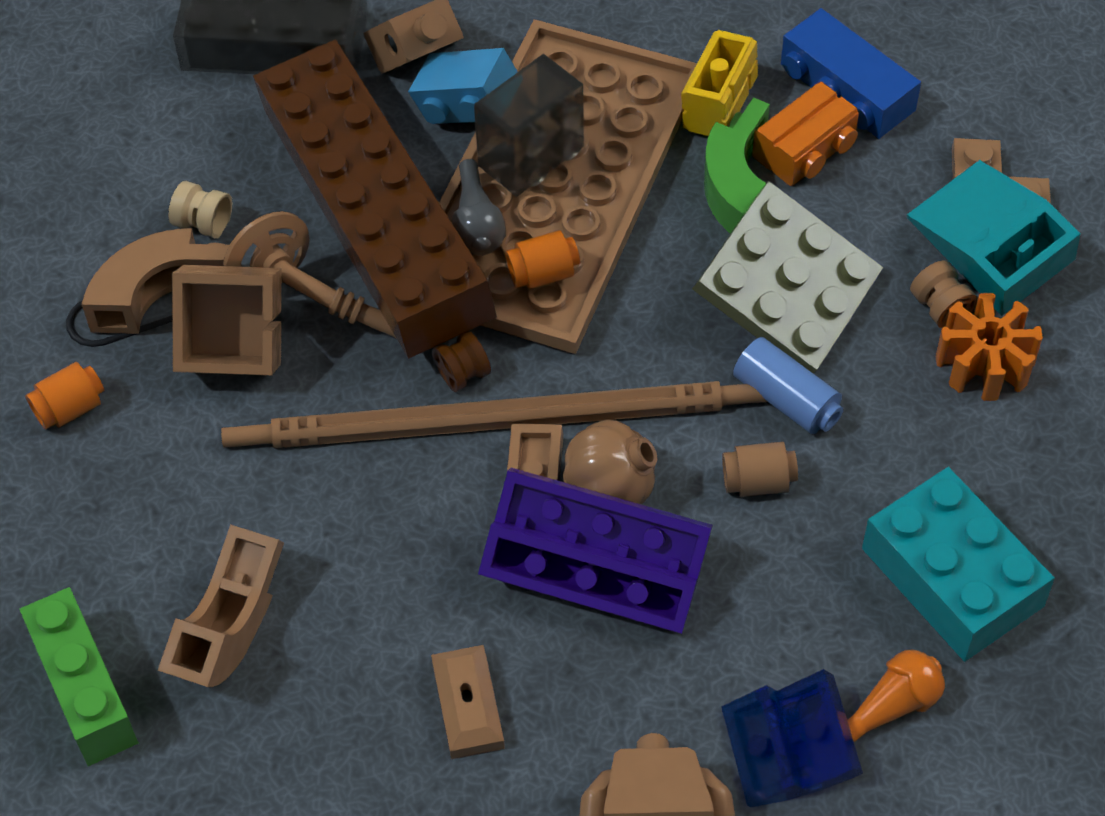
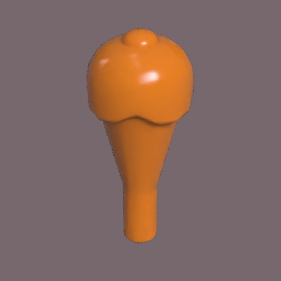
[843,649,945,746]

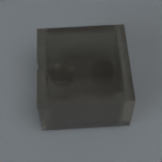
[474,53,584,197]

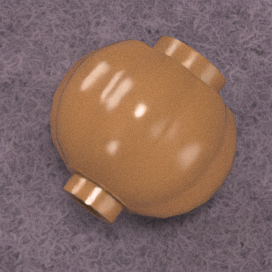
[563,420,657,504]

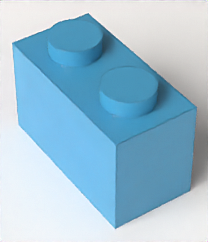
[408,48,523,124]

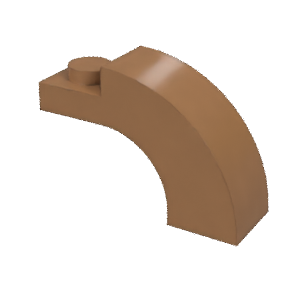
[82,228,242,334]
[157,524,284,687]

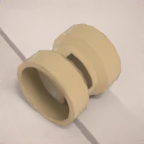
[168,181,233,238]

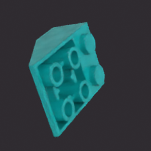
[907,160,1081,316]

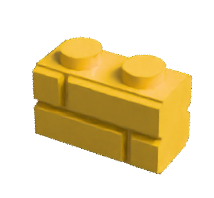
[681,30,758,136]

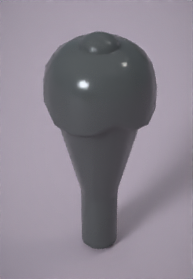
[451,159,506,256]

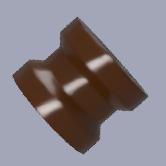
[432,331,491,392]

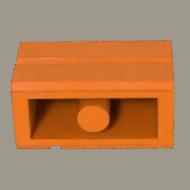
[752,82,859,186]

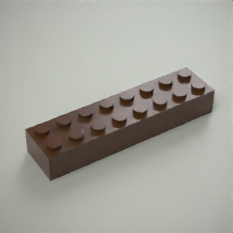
[253,39,497,359]

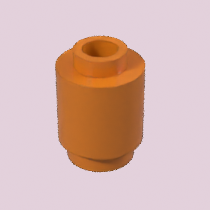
[505,230,580,290]
[25,362,105,430]

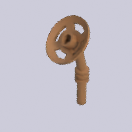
[223,211,397,339]

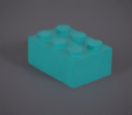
[862,466,1055,662]

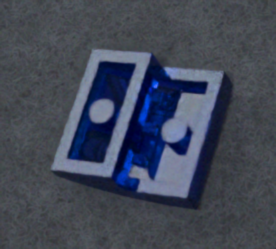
[721,669,863,807]

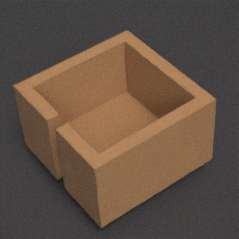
[172,265,282,375]

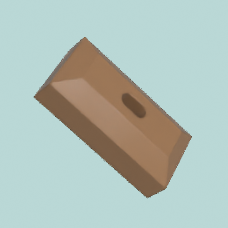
[431,645,505,759]

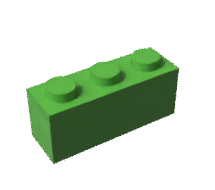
[19,587,139,766]

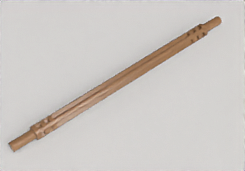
[221,381,767,448]

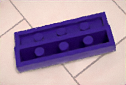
[478,467,713,634]

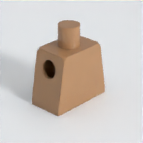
[363,0,464,74]

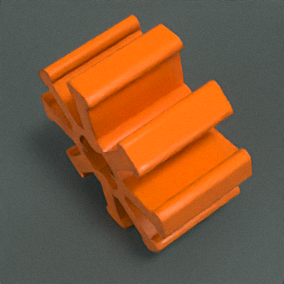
[936,293,1043,401]

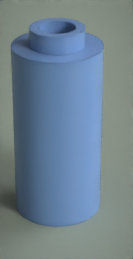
[733,337,843,434]

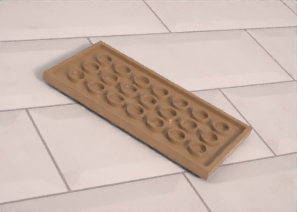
[439,19,697,354]

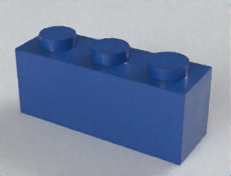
[781,8,921,139]

